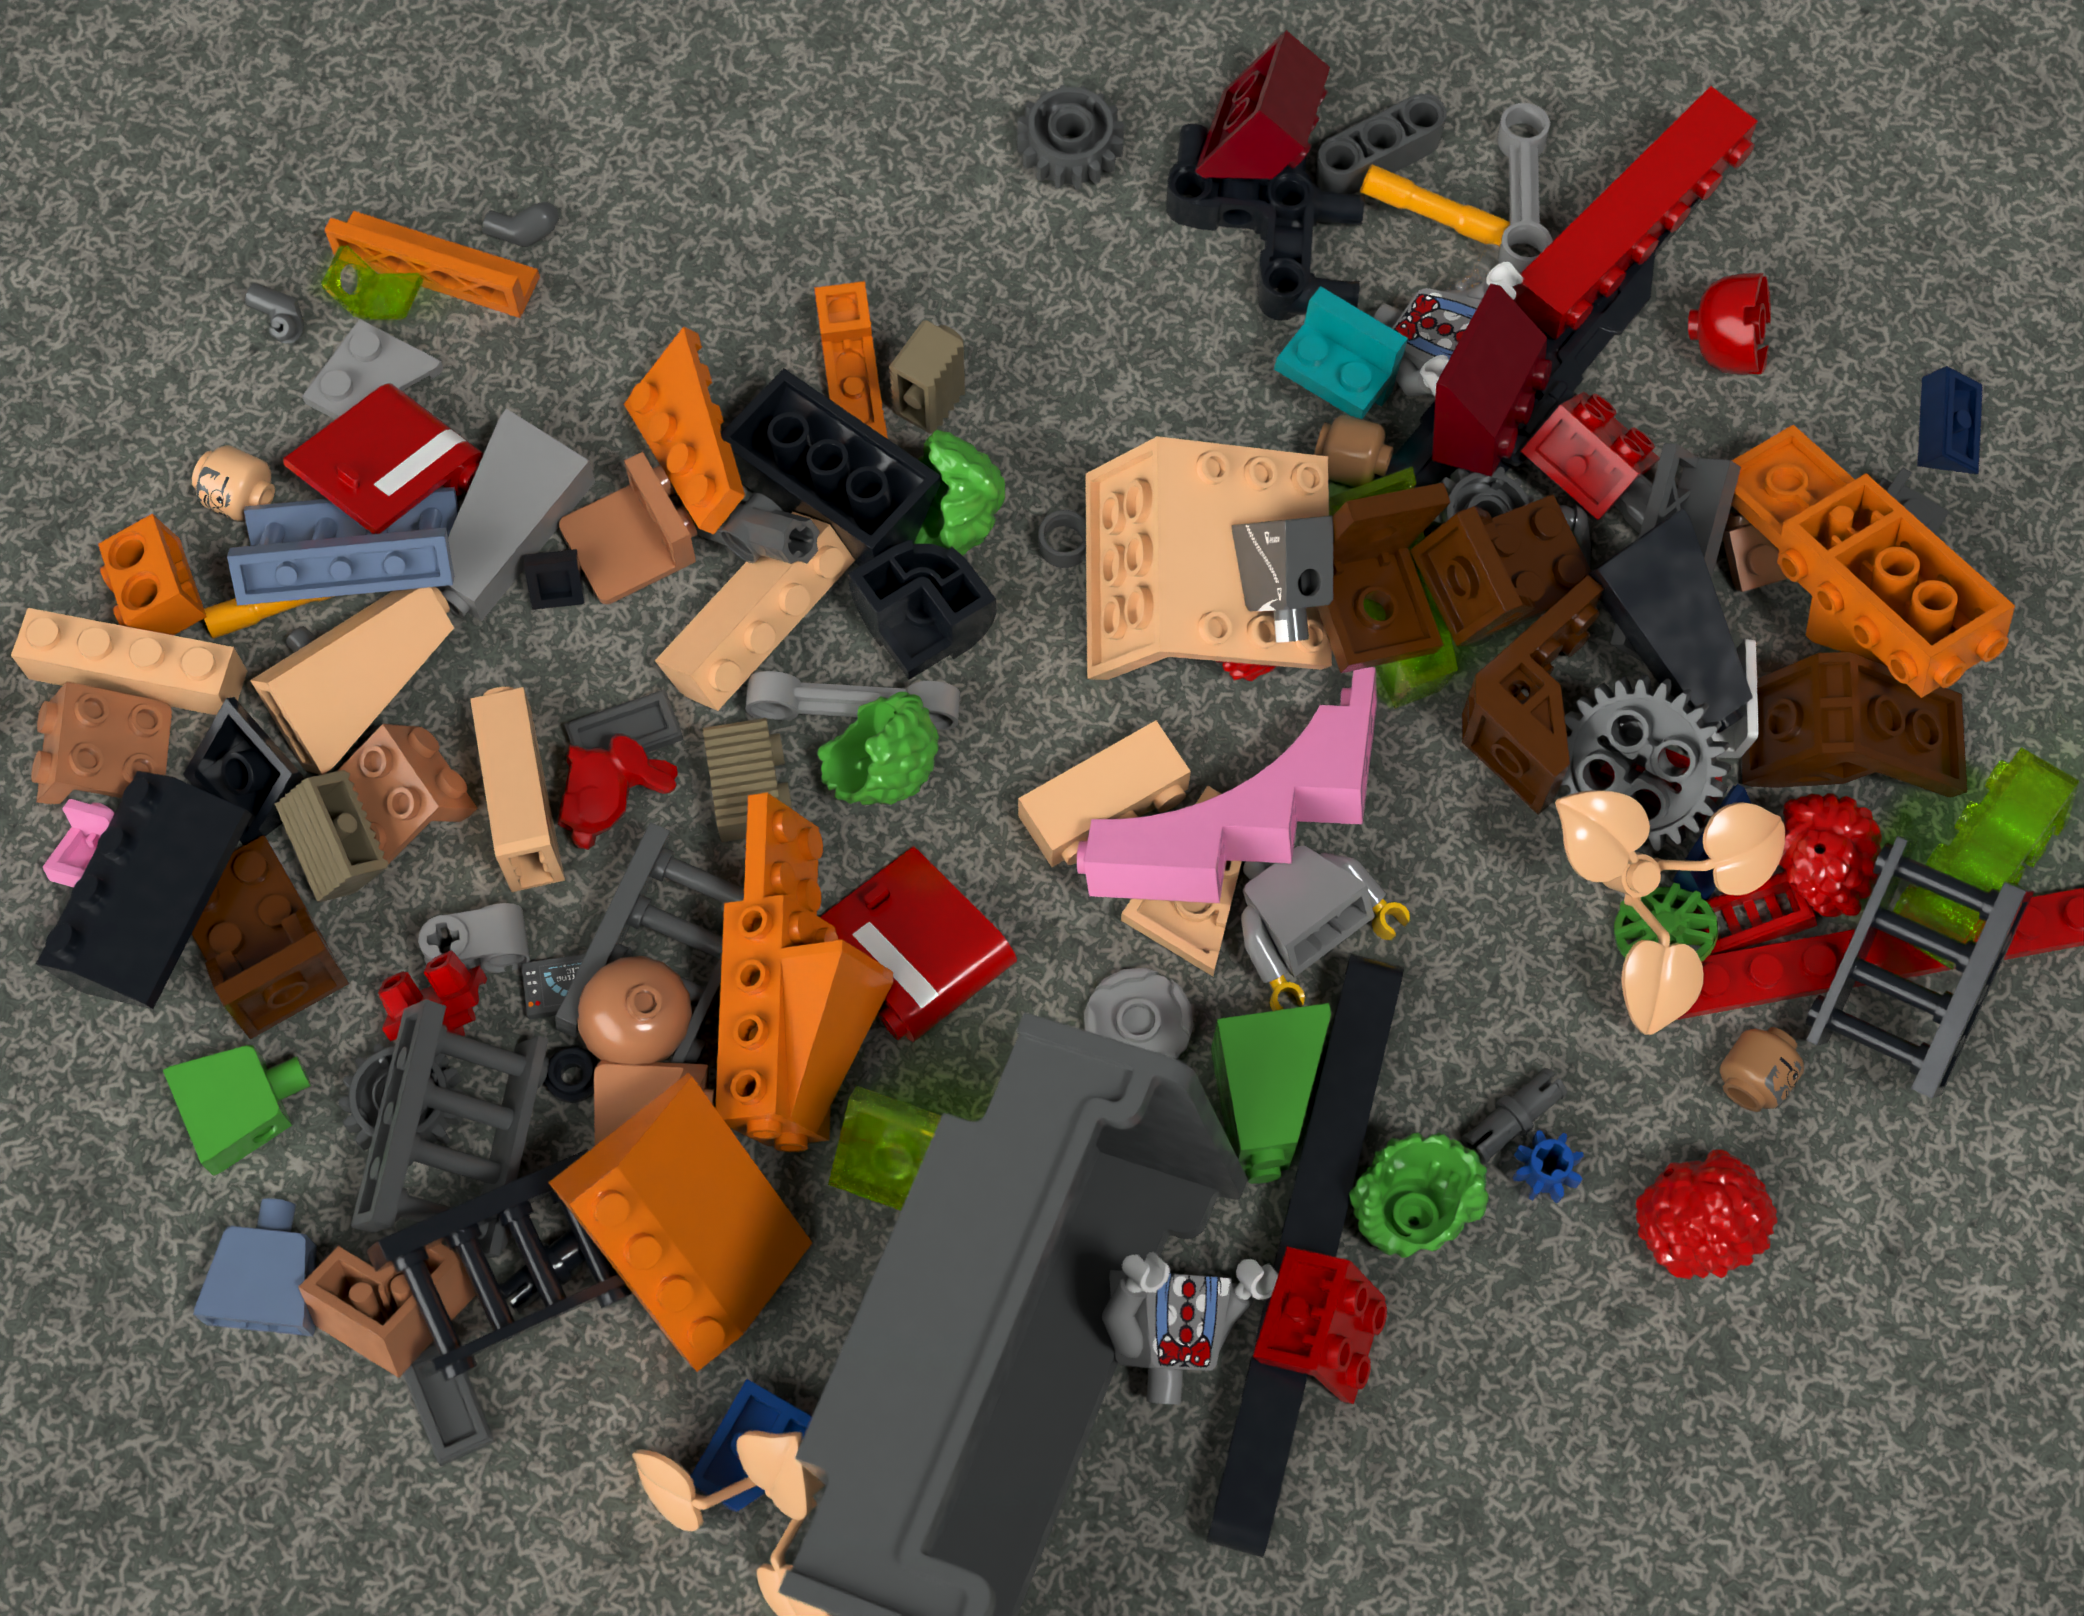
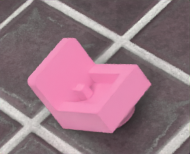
[42,799,115,887]

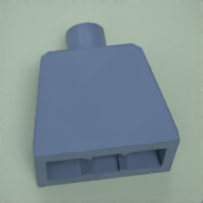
[193,1198,316,1336]

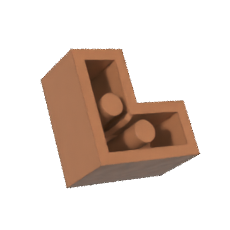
[299,1244,476,1378]

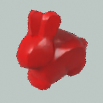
[558,733,678,850]

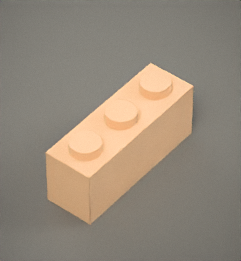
[1018,720,1191,867]

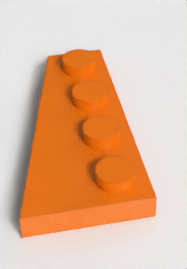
[624,326,745,535]

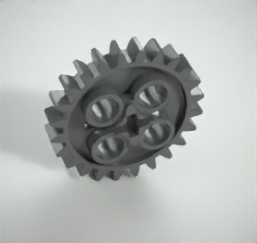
[1561,675,1731,852]

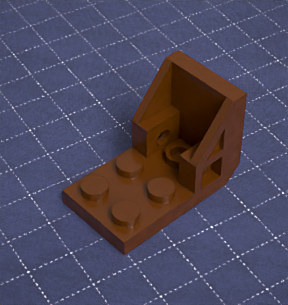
[1410,494,1591,647]
[1462,575,1604,815]
[1742,652,1967,797]
[192,835,349,1040]

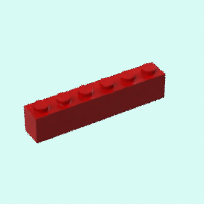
[1513,86,1758,340]

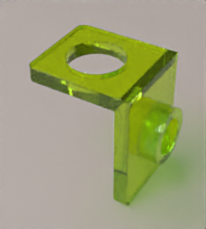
[322,246,424,320]

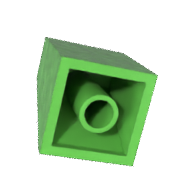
[1211,1003,1331,1184]

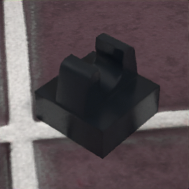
[524,549,585,610]

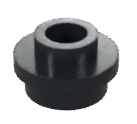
[545,1047,598,1103]

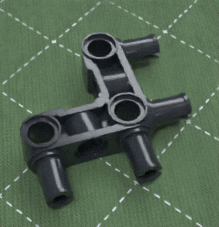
[1166,124,1365,321]

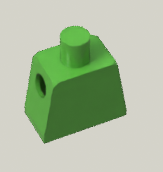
[163,1045,311,1176]

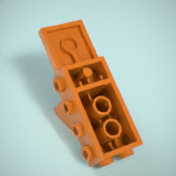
[1731,424,2015,698]
[715,792,893,1152]

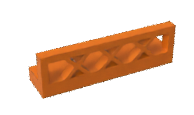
[324,211,540,318]

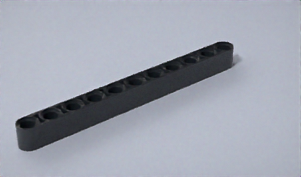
[1206,954,1404,1558]

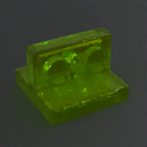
[828,1085,942,1211]

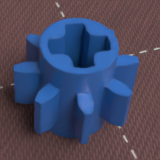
[1512,1130,1584,1203]

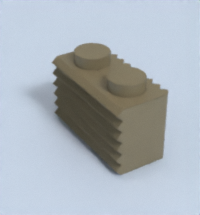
[889,320,965,434]
[703,718,792,842]
[275,770,389,902]

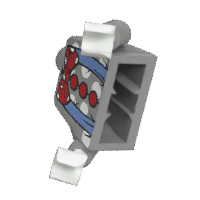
[1374,262,1524,397]
[1102,1252,1278,1404]

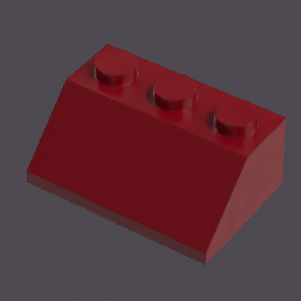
[1195,30,1330,179]
[1432,283,1552,477]

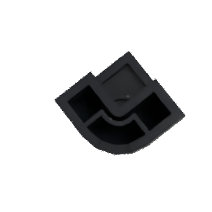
[848,539,997,680]

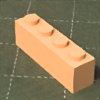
[655,512,855,711]
[11,608,247,715]

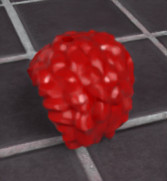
[1779,793,1882,917]
[1635,1149,1777,1279]

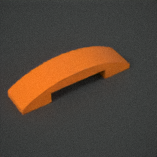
[814,281,888,439]

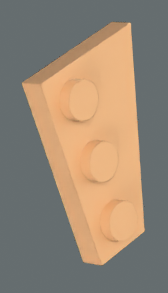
[1121,786,1242,977]

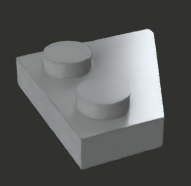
[302,318,444,420]

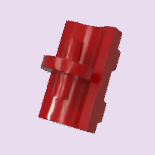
[378,950,488,1042]

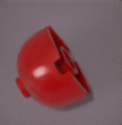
[1688,273,1771,375]

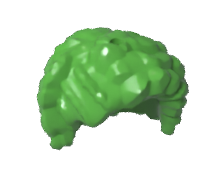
[914,429,1005,556]
[817,692,939,805]
[1349,1132,1489,1258]

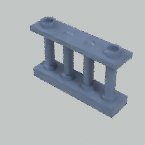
[227,487,459,606]

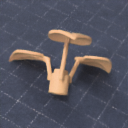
[1555,790,1785,1035]
[632,1431,830,1616]

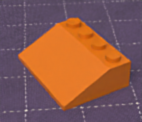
[549,1073,812,1372]

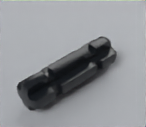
[1501,379,1574,467]

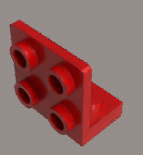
[1521,392,1660,520]
[1253,1247,1387,1404]

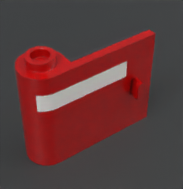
[283,383,484,534]
[820,846,1017,1042]

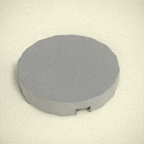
[1084,968,1194,1060]

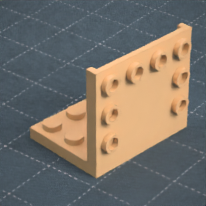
[1086,436,1332,680]

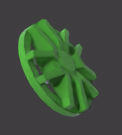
[1614,883,1718,962]

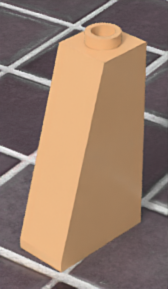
[250,587,454,775]
[470,687,565,892]

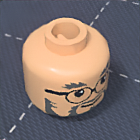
[192,445,275,522]

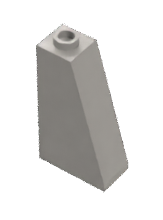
[437,409,595,622]

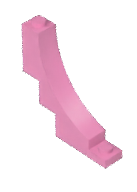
[1077,667,1377,903]

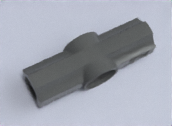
[692,493,820,564]

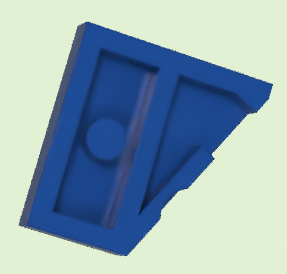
[690,1379,812,1513]

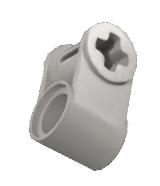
[418,903,530,973]

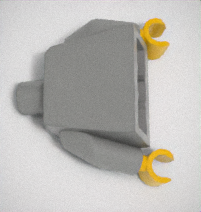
[1241,846,1410,1011]

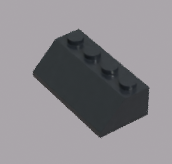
[721,368,942,566]
[36,771,252,1009]

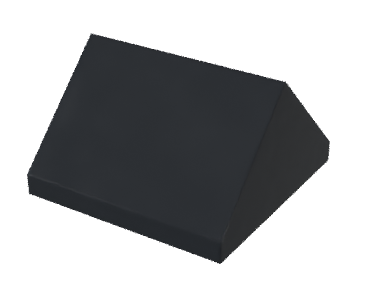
[183,697,304,846]

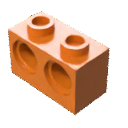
[98,514,207,635]

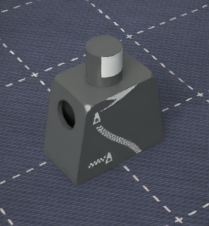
[1232,516,1333,642]

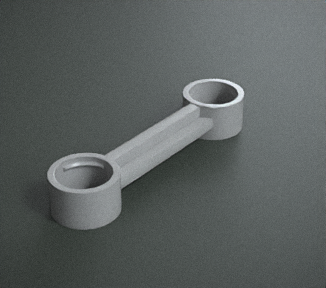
[1497,103,1553,273]
[745,671,960,730]

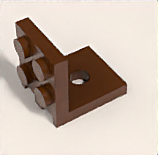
[1317,482,1451,673]

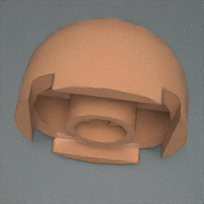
[577,956,692,1065]

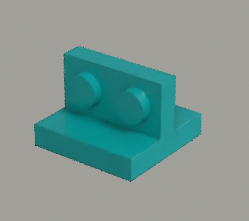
[1274,286,1408,419]

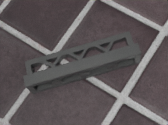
[1610,443,1741,661]

